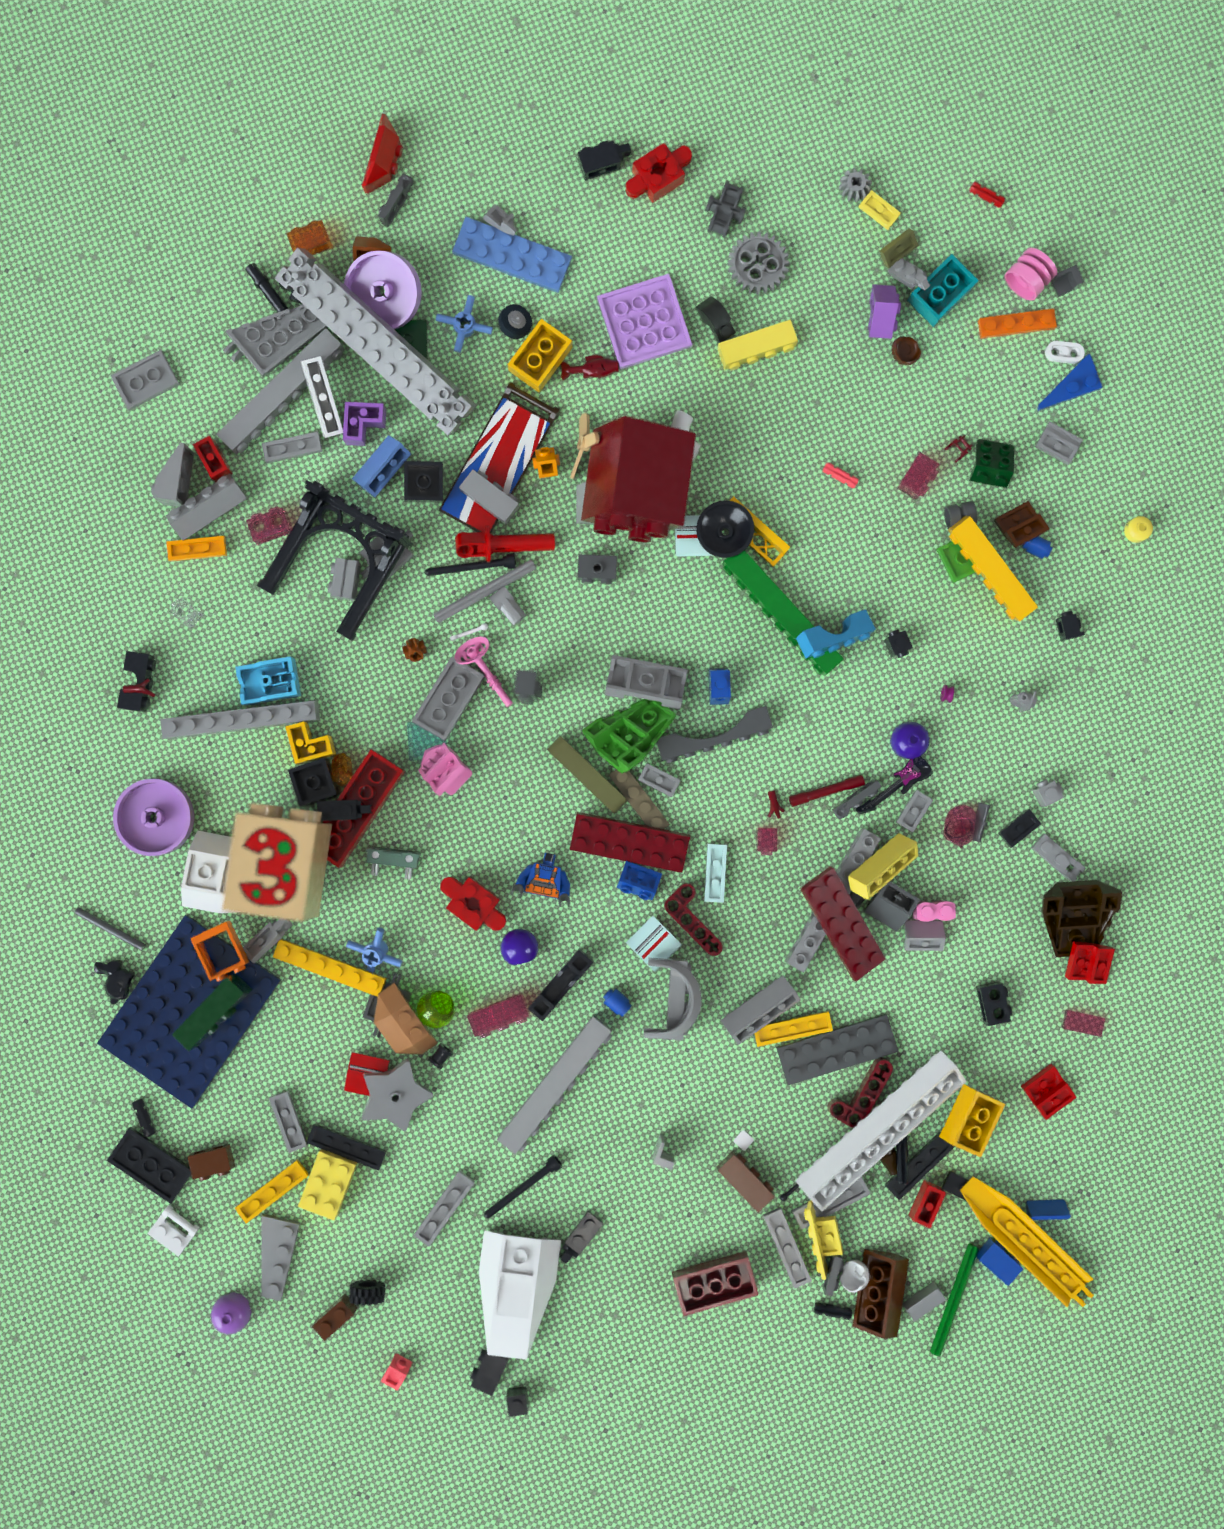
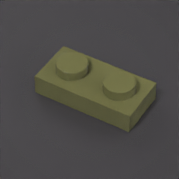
[879,229,919,268]

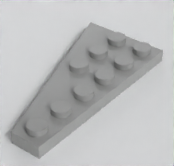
[225,304,328,377]

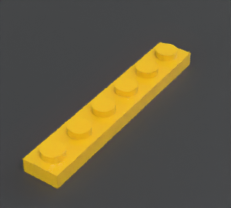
[273,939,387,997]

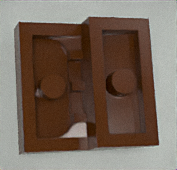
[994,501,1050,548]

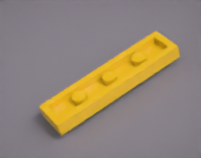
[754,1011,833,1047]
[234,1159,310,1224]

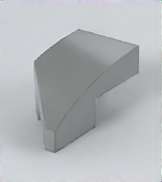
[483,204,517,236]

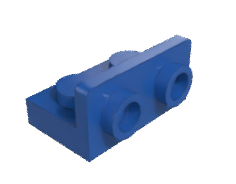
[617,861,662,900]

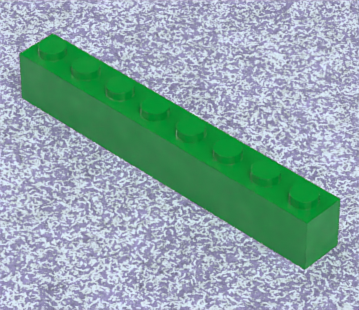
[722,551,843,676]

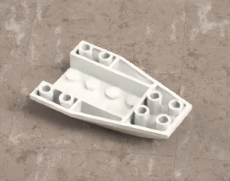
[181,830,235,913]
[479,1230,561,1360]

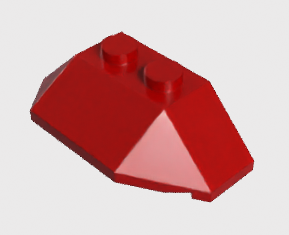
[362,113,403,194]

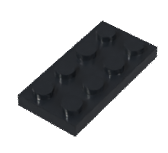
[107,1127,191,1204]

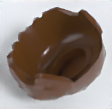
[891,336,921,365]

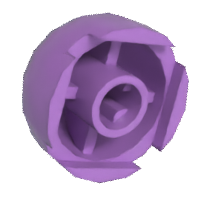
[211,1292,252,1335]

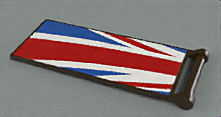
[439,382,560,534]

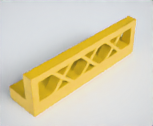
[730,496,790,567]

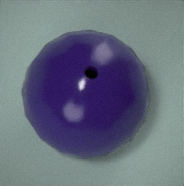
[500,929,539,965]

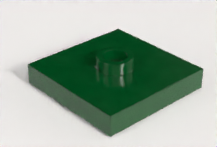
[394,320,428,359]

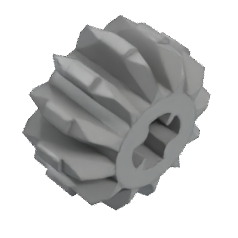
[839,167,872,202]

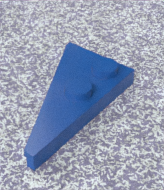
[1037,354,1103,411]

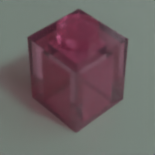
[756,828,777,855]

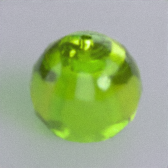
[416,990,455,1029]

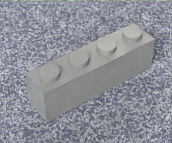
[166,474,247,540]
[720,976,801,1045]

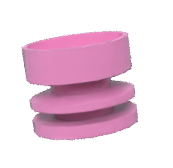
[1005,247,1057,301]

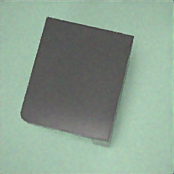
[1051,265,1084,297]

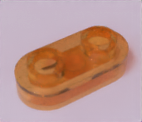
[331,753,352,786]

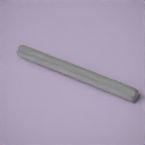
[433,560,536,623]

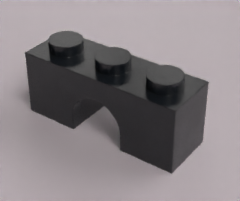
[117,651,156,713]

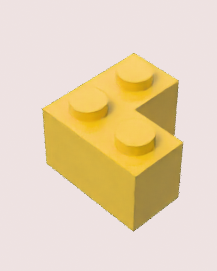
[285,722,337,765]

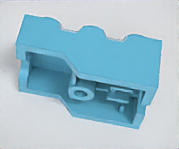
[235,656,301,706]

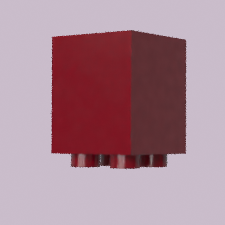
[581,415,696,543]

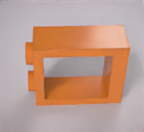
[190,921,250,982]

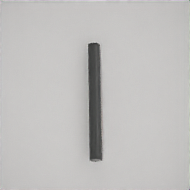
[74,907,146,951]

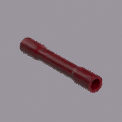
[788,774,865,807]

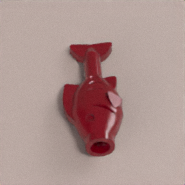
[561,355,619,380]

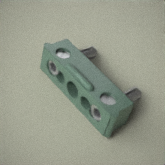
[366,846,421,880]

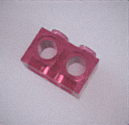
[246,507,292,545]

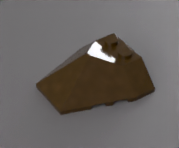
[1041,880,1123,957]

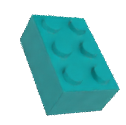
[907,254,979,327]

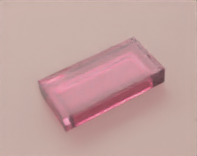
[1062,1009,1105,1037]

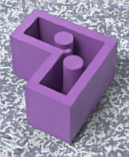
[868,284,901,339]
[343,402,386,446]

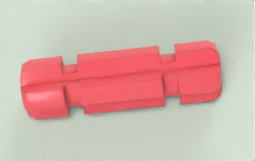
[823,462,859,488]

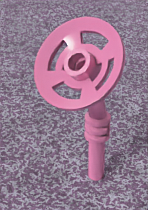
[455,637,513,707]

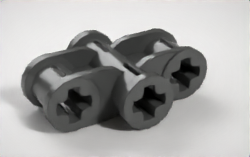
[705,181,747,238]

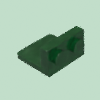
[970,439,1014,488]

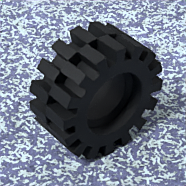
[349,1280,385,1306]

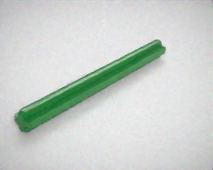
[930,1244,979,1357]

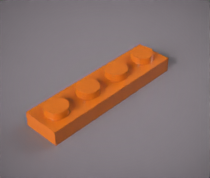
[978,309,1057,339]

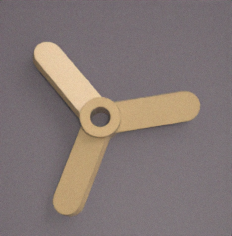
[570,413,599,479]

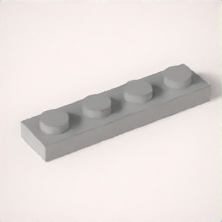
[413,1170,475,1247]
[792,1176,870,1229]
[763,1207,812,1289]

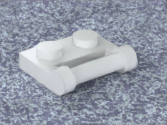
[147,1205,200,1257]

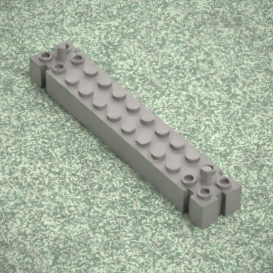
[275,248,477,435]

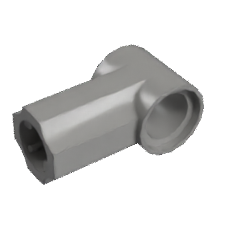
[489,586,526,626]

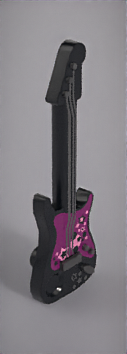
[856,756,933,814]

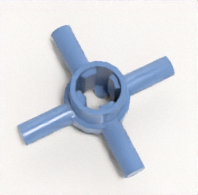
[436,295,493,353]
[346,928,403,973]

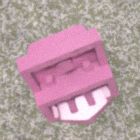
[418,743,472,796]

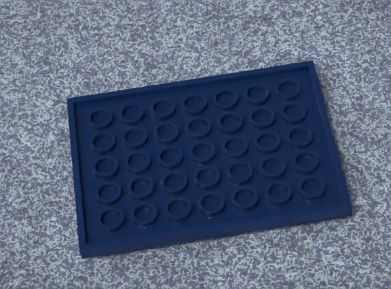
[97,915,282,1109]

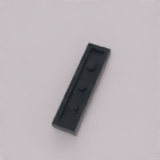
[307,1124,387,1171]
[885,1131,955,1200]

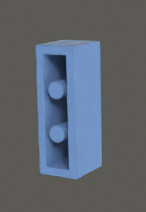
[352,435,411,497]

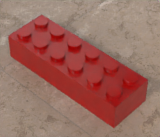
[322,749,406,868]

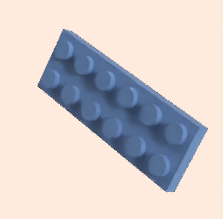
[452,217,572,293]

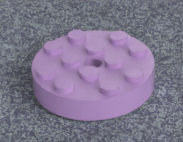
[344,251,422,329]
[113,779,194,856]

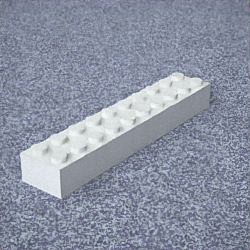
[795,1051,967,1211]

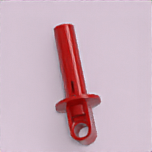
[455,526,555,563]

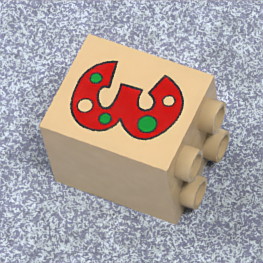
[222,803,332,921]

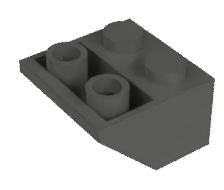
[863,881,920,932]

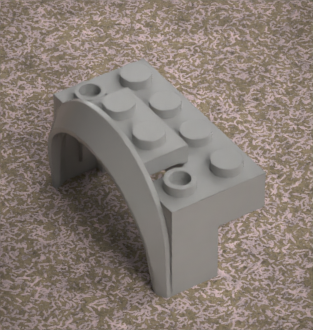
[643,957,701,1040]

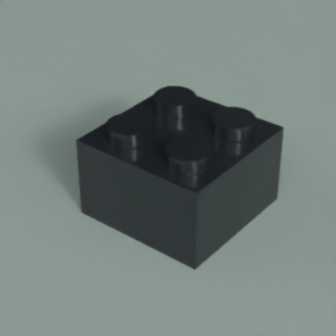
[404,461,443,503]
[288,758,340,807]

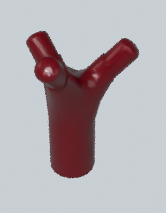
[123,678,155,697]
[767,790,785,819]

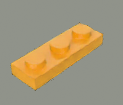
[166,536,227,562]

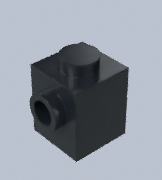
[884,629,913,658]

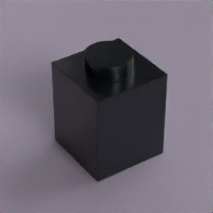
[506,1386,529,1417]

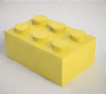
[298,1149,358,1220]

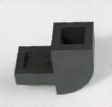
[696,296,736,343]

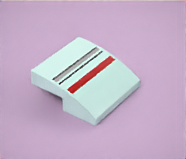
[675,515,713,556]
[626,916,682,972]

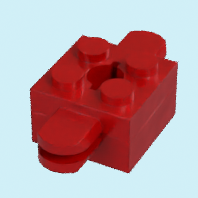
[626,143,692,203]
[440,876,506,931]

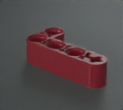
[664,883,723,956]
[828,1057,893,1128]

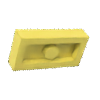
[859,190,901,230]

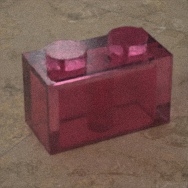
[897,452,939,500]

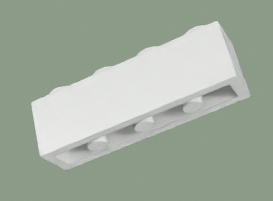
[301,356,343,438]

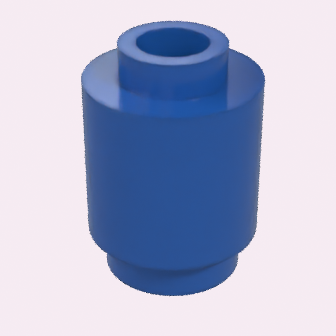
[1022,536,1053,559]
[603,988,632,1017]

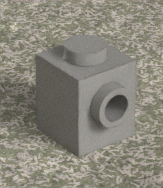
[1032,779,1064,807]

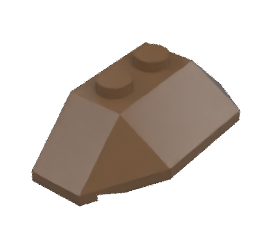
[374,982,438,1055]

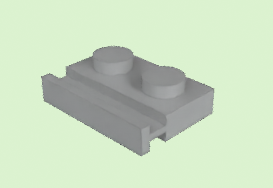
[1035,422,1083,465]

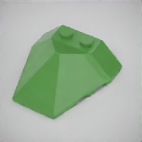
[582,699,676,773]

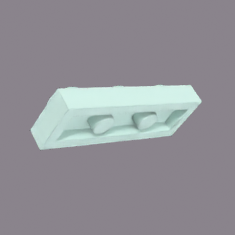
[704,844,727,903]

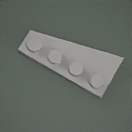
[261,1214,300,1301]

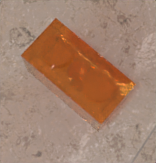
[286,220,333,255]

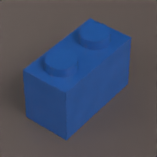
[976,1238,1023,1286]

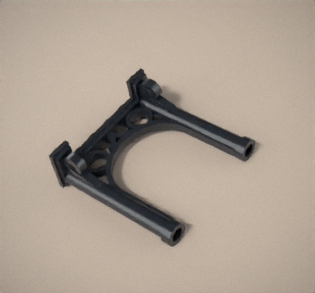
[256,480,413,641]

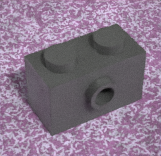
[578,554,617,585]

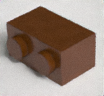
[188,1144,235,1181]
[312,1294,357,1342]

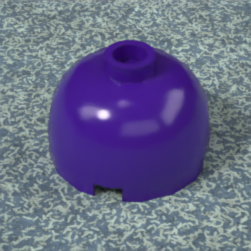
[890,721,930,760]

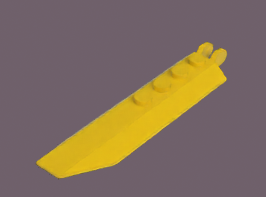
[960,1176,1094,1307]

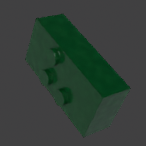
[172,974,253,1051]

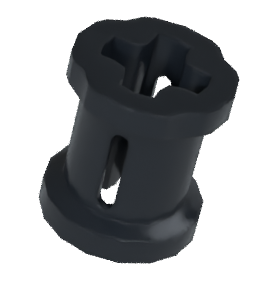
[428,1043,453,1069]

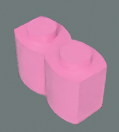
[913,900,956,922]

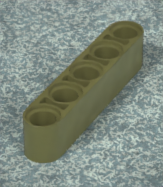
[547,736,628,814]

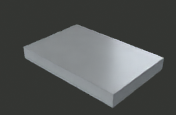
[111,350,180,411]

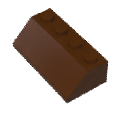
[852,1249,909,1340]

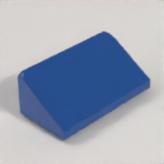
[1026,1199,1071,1220]

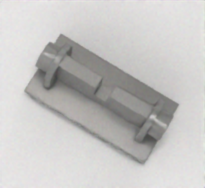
[1010,691,1037,713]

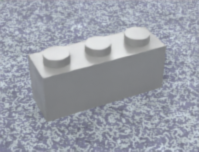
[459,469,520,525]

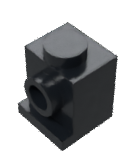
[1056,611,1085,641]

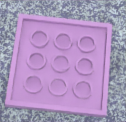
[597,274,692,369]

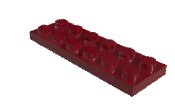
[570,812,690,873]
[799,866,886,981]

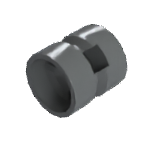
[944,501,978,529]

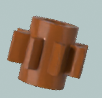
[402,638,427,662]

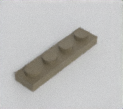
[608,769,670,829]

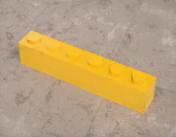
[948,515,1038,622]

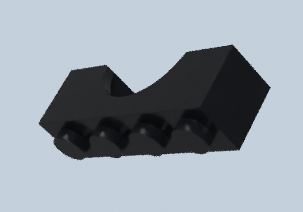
[528,948,594,1022]

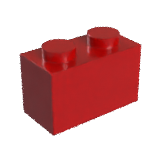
[192,435,233,482]
[908,1180,946,1229]

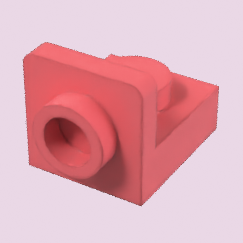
[381,1353,412,1391]

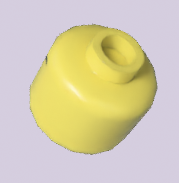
[1124,516,1153,543]

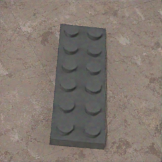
[776,1014,898,1085]

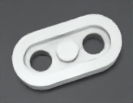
[1045,341,1085,364]

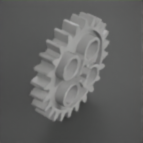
[728,231,790,295]

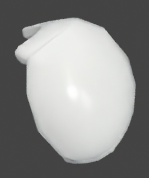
[839,1259,869,1293]

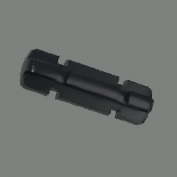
[132,1099,156,1137]
[814,1302,852,1320]

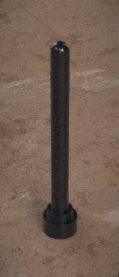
[425,553,516,576]
[484,1155,563,1219]

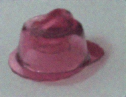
[944,805,976,849]

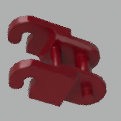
[944,435,973,463]

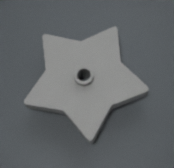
[361,1059,433,1132]

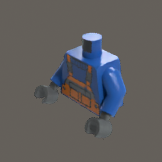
[511,853,570,907]

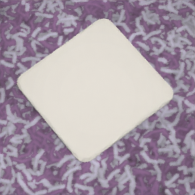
[734,1130,754,1151]

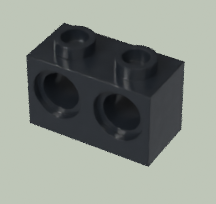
[976,982,1012,1026]

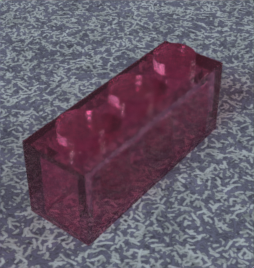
[467,993,530,1038]

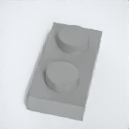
[638,763,681,797]
[896,790,933,833]

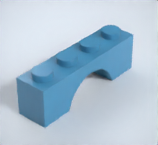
[796,609,876,658]

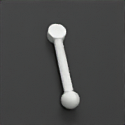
[450,623,488,641]

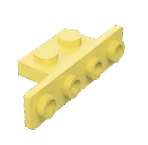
[804,1201,843,1280]

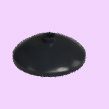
[696,500,754,558]

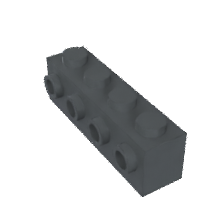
[514,670,542,705]

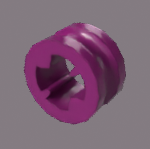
[940,684,954,703]

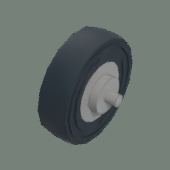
[498,304,532,339]

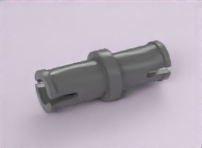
[969,802,990,842]

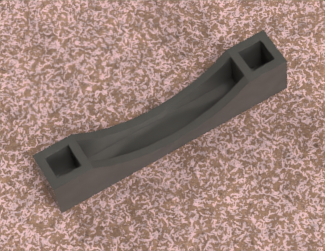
[656,706,773,764]

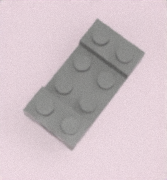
[605,655,688,710]

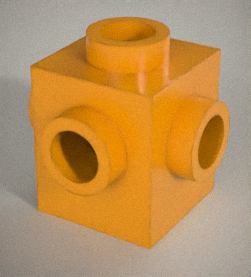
[532,447,560,478]

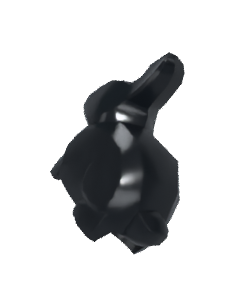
[94,960,135,1004]

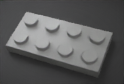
[412,656,485,741]

